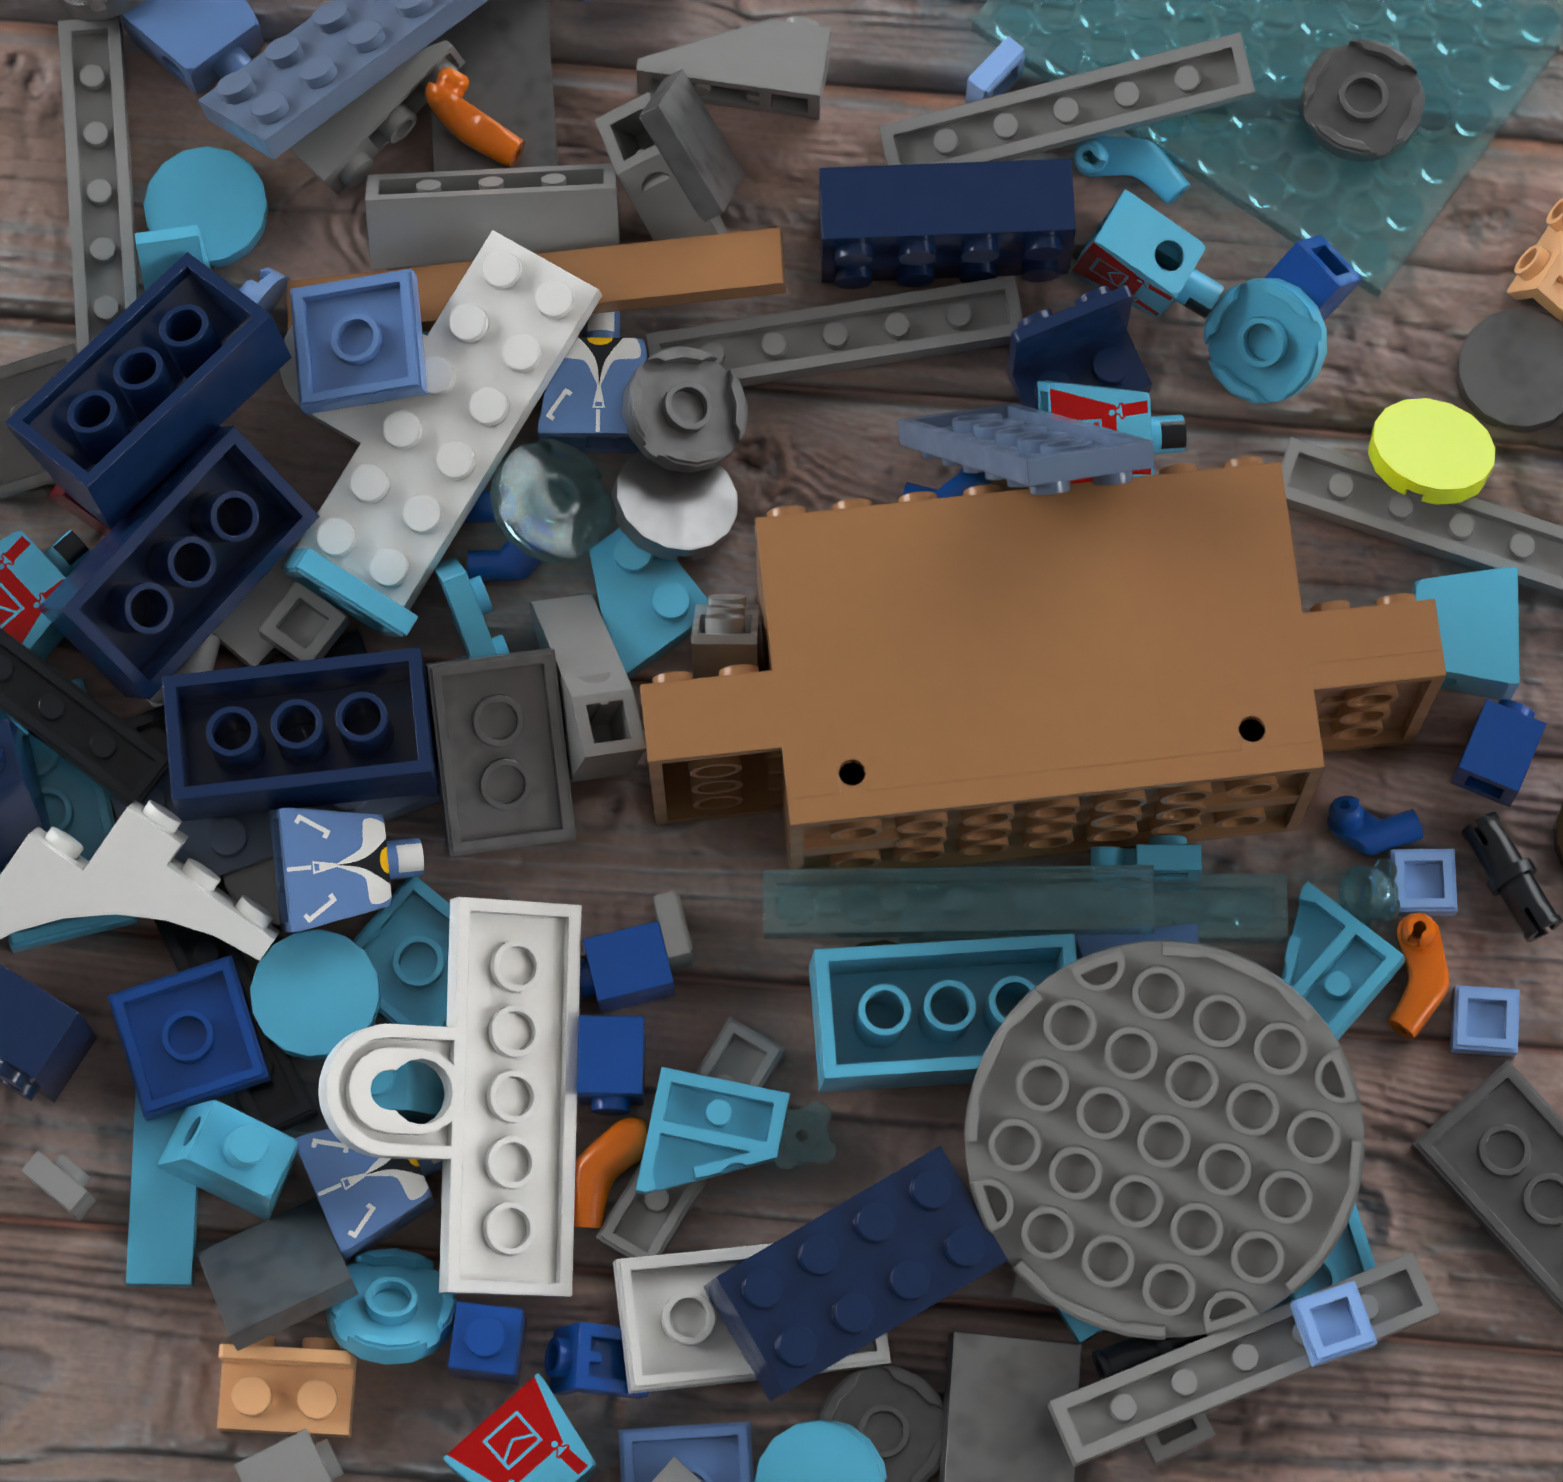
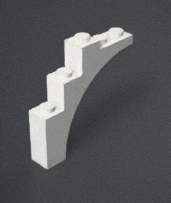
[0,800,280,961]

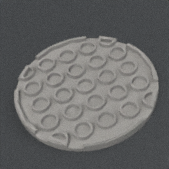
[964,940,1365,1340]

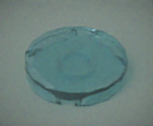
[490,439,612,563]

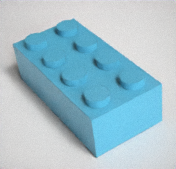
[809,933,1077,1093]

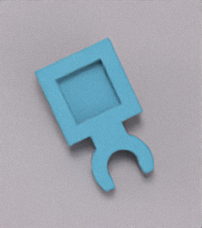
[1090,835,1202,884]

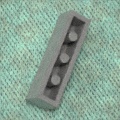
[365,163,620,270]

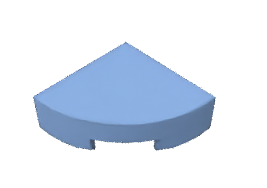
[239,267,291,314]

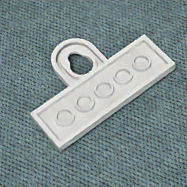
[280,230,602,611]
[318,897,582,1298]

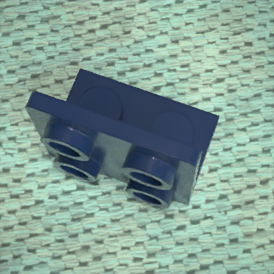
[1006,285,1152,409]

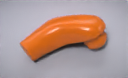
[425,67,525,168]
[1387,912,1449,1040]
[574,1117,649,1228]

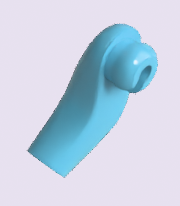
[1073,136,1191,205]

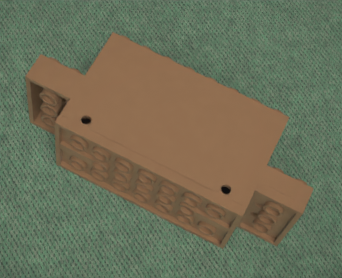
[640,456,1446,886]

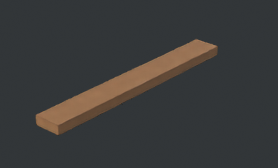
[287,227,786,332]

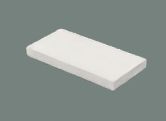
[613,1243,891,1394]

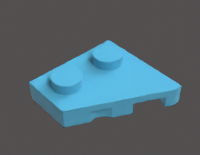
[589,528,708,679]
[434,556,510,658]
[1281,881,1405,1041]
[635,1067,790,1195]

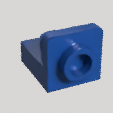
[545,1322,649,1399]

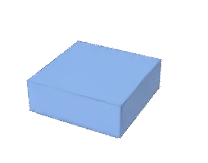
[965,36,1025,103]
[1388,849,1458,917]
[1450,985,1520,1057]
[1289,1280,1378,1368]

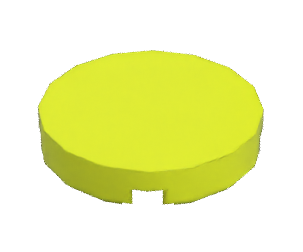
[1368,398,1495,505]

